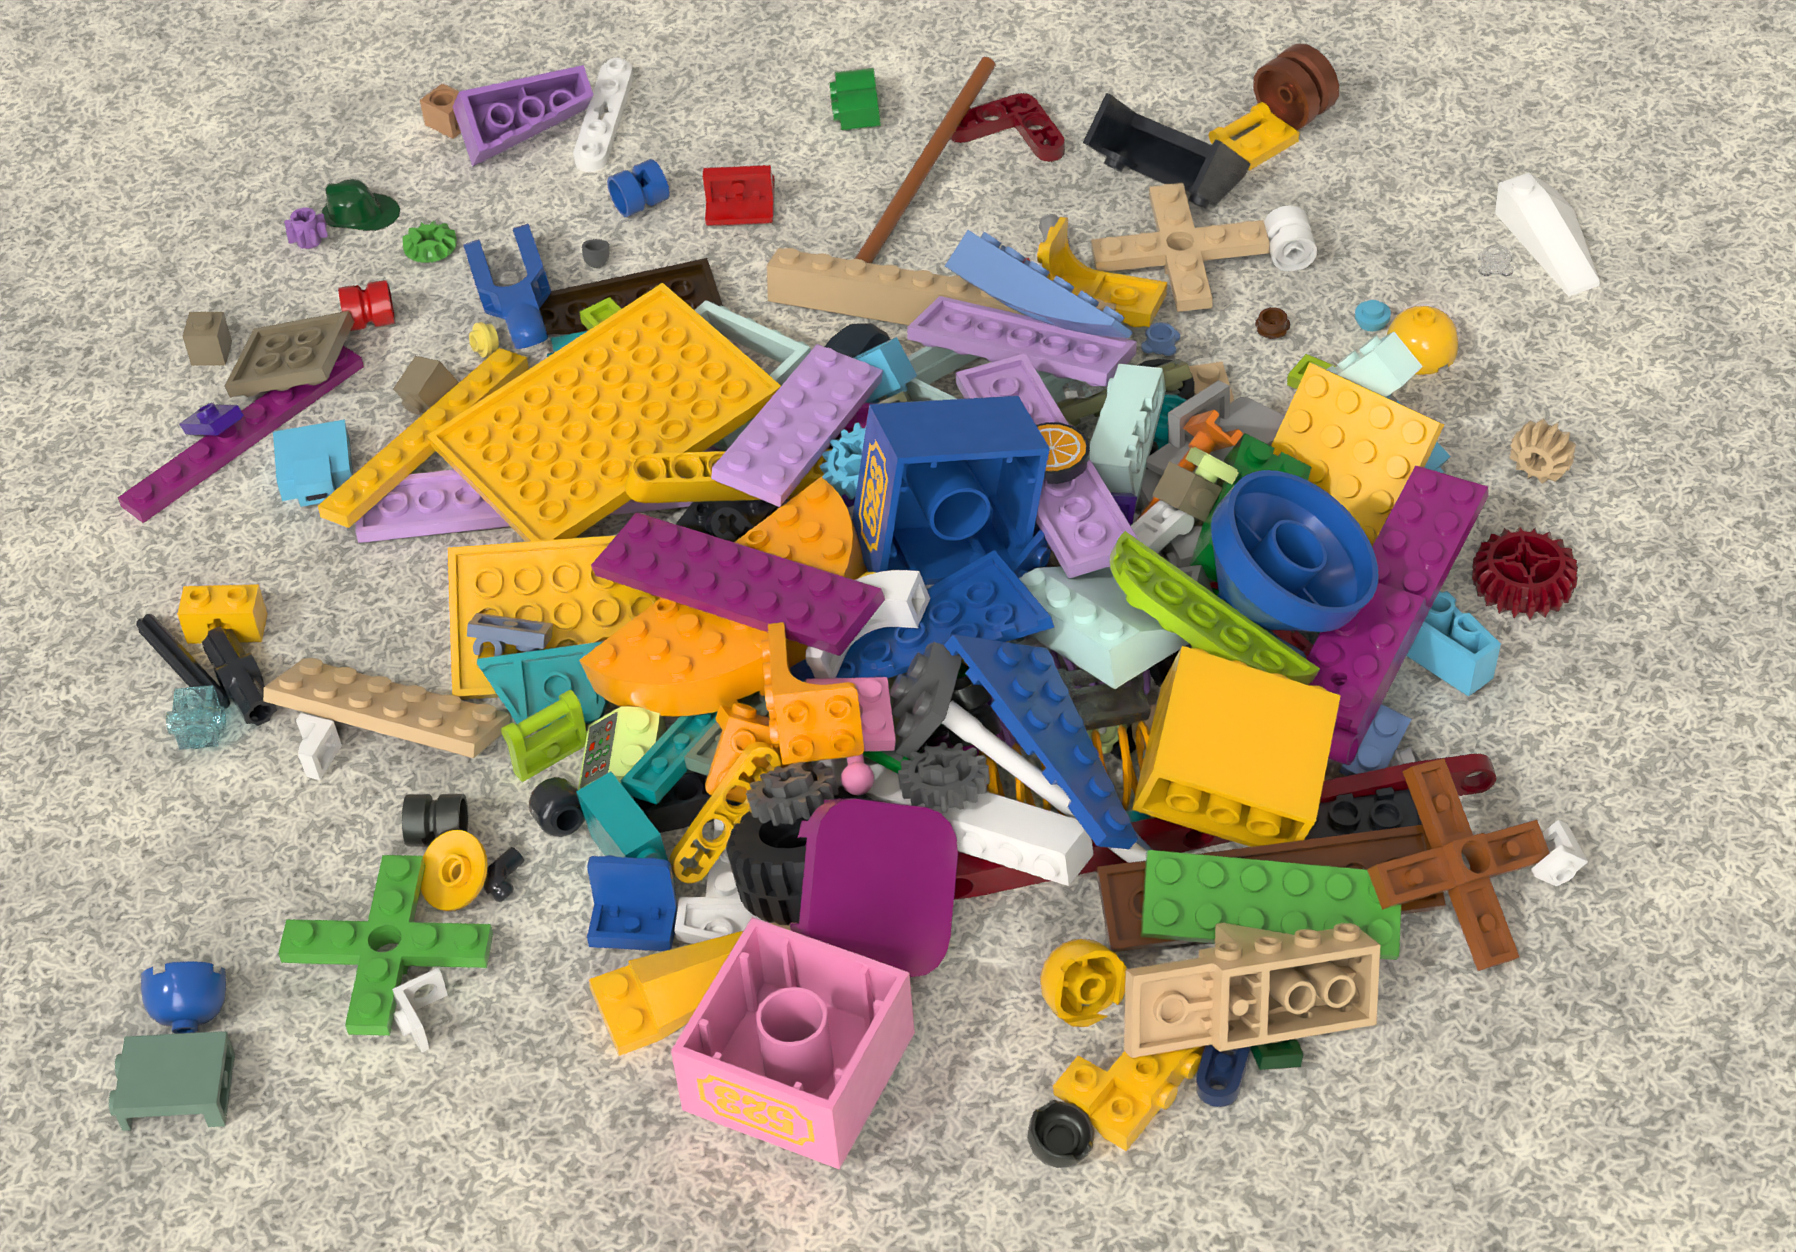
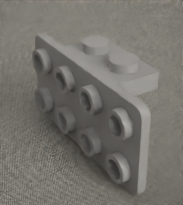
[1146,380,1285,484]

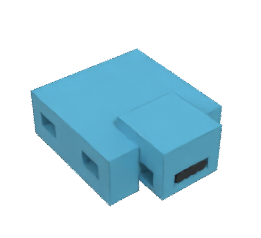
[273,419,353,507]

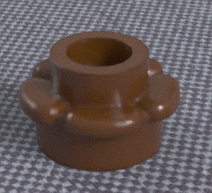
[1255,307,1290,339]

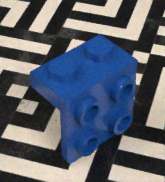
[587,855,678,951]

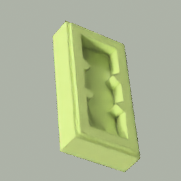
[1185,447,1239,484]

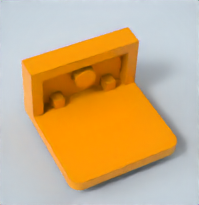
[705,703,789,803]

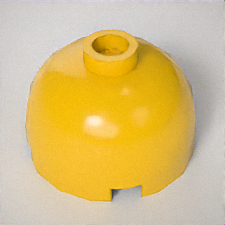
[1386,306,1458,375]
[1040,939,1127,1027]

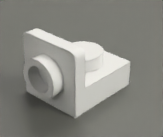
[296,713,342,780]

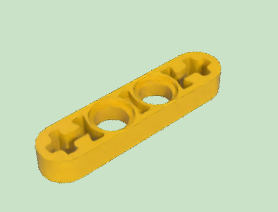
[669,742,781,883]

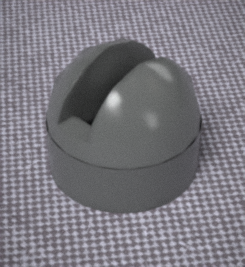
[582,239,610,268]

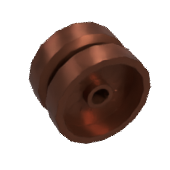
[1253,43,1340,130]

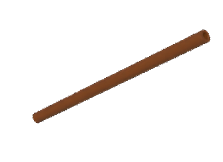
[855,57,996,263]

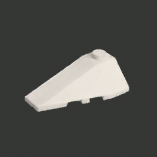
[1495,173,1600,296]

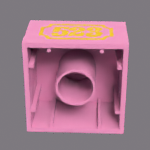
[671,917,915,1169]

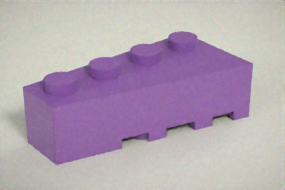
[453,65,594,166]

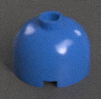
[141,961,226,1034]

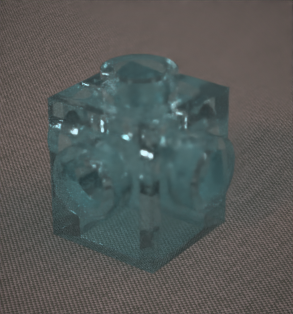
[166,685,226,750]

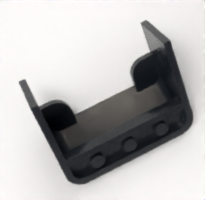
[1083,93,1251,209]

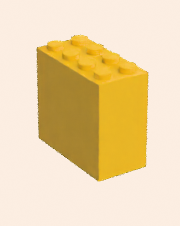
[1132,646,1341,847]

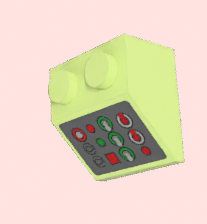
[578,706,667,790]

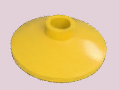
[421,830,488,912]

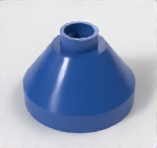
[1211,470,1379,632]

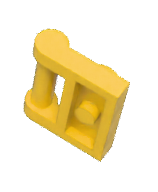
[1208,102,1299,171]

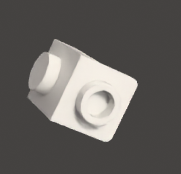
[1531,820,1588,886]

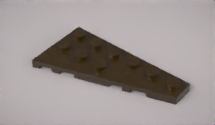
[539,258,723,334]

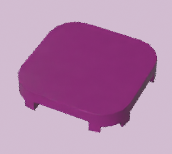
[790,799,958,977]

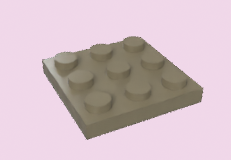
[224,311,354,398]

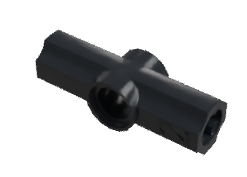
[202,626,277,726]

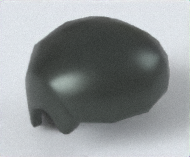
[1027,1100,1094,1168]

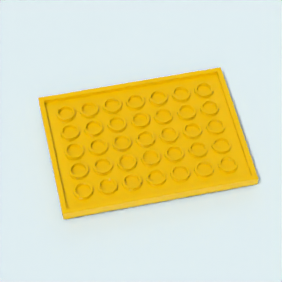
[427,283,781,542]

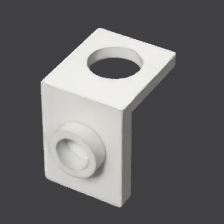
[392,968,448,1053]

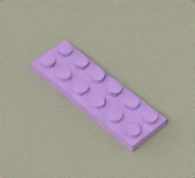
[907,296,1137,387]
[711,344,883,507]

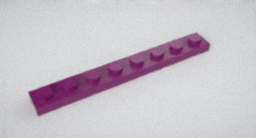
[118,345,364,523]

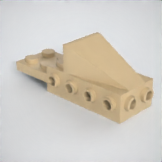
[1124,923,1380,1058]

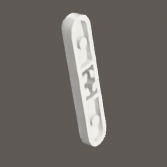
[573,58,633,172]

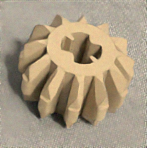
[1509,418,1576,484]

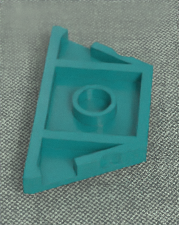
[477,641,609,731]

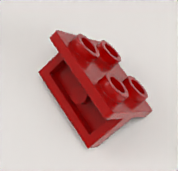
[703,165,775,226]

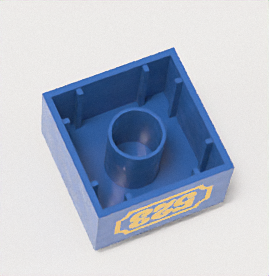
[852,396,1050,585]

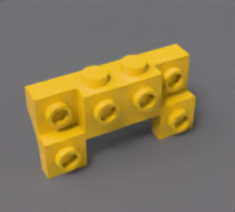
[1053,1046,1205,1151]

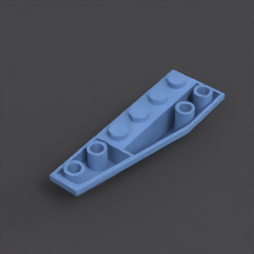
[945,230,1133,338]

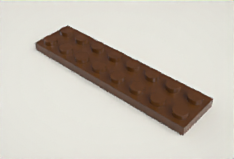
[1096,825,1446,952]

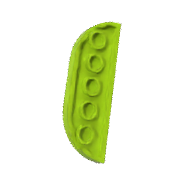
[1109,531,1320,685]

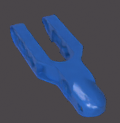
[463,223,552,349]

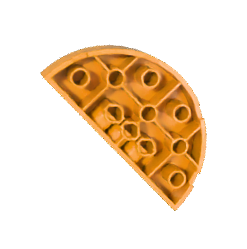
[579,477,866,717]

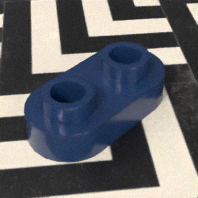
[1196,1044,1250,1107]

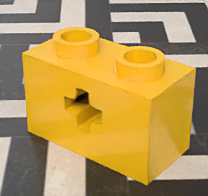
[177,584,268,644]

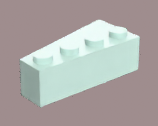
[1090,364,1166,510]

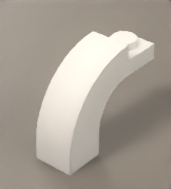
[806,570,930,679]

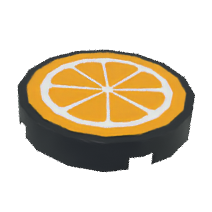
[1036,422,1090,484]

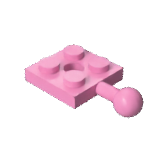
[806,677,896,795]

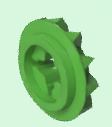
[402,220,457,263]

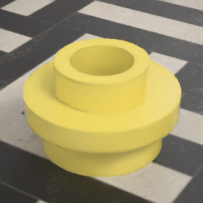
[469,322,499,358]

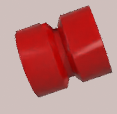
[338,280,396,331]

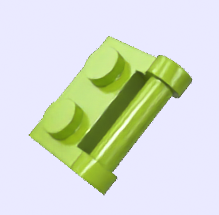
[501,690,587,782]

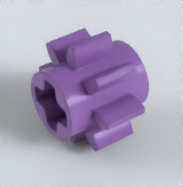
[284,207,328,249]

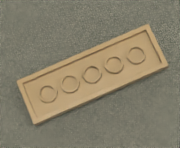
[263,658,511,758]

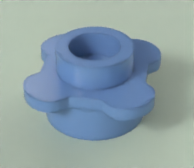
[1141,323,1180,356]

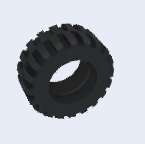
[726,786,874,926]

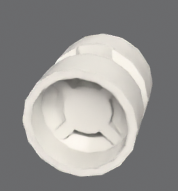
[1264,205,1317,271]

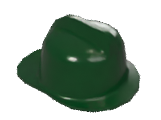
[321,179,400,231]

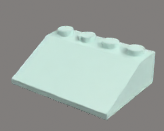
[1019,566,1189,689]

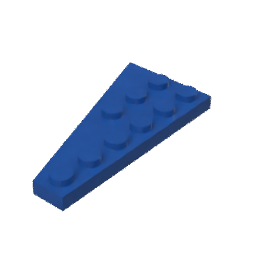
[790,550,1054,682]
[944,634,1138,850]

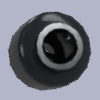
[528,777,585,837]

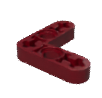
[950,93,1065,162]

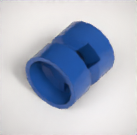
[607,159,670,217]

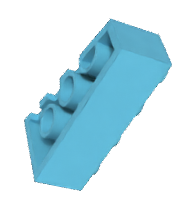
[1406,591,1501,697]

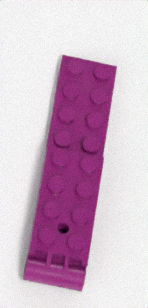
[1307,465,1489,766]

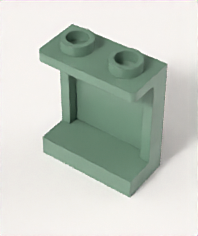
[109,1031,235,1131]

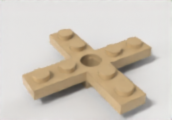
[1091,183,1270,312]

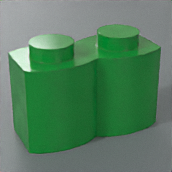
[829,67,881,130]

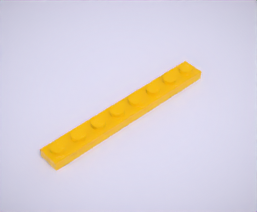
[318,348,529,528]

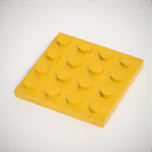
[1271,362,1445,546]

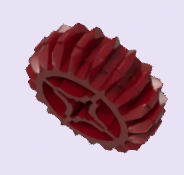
[1472,526,1578,620]

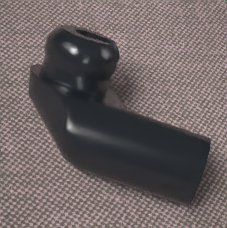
[484,847,524,902]

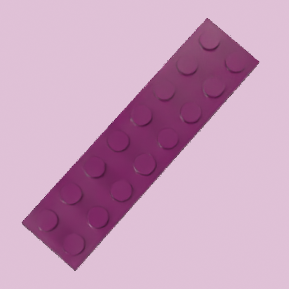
[591,512,885,656]

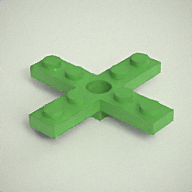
[278,855,493,1036]

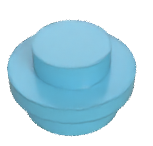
[1355,300,1391,332]

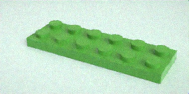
[1141,850,1401,960]

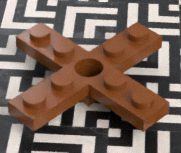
[1367,758,1550,971]

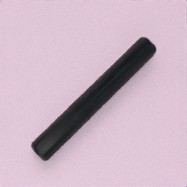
[136,614,230,713]

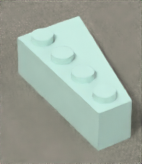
[1295,332,1423,397]

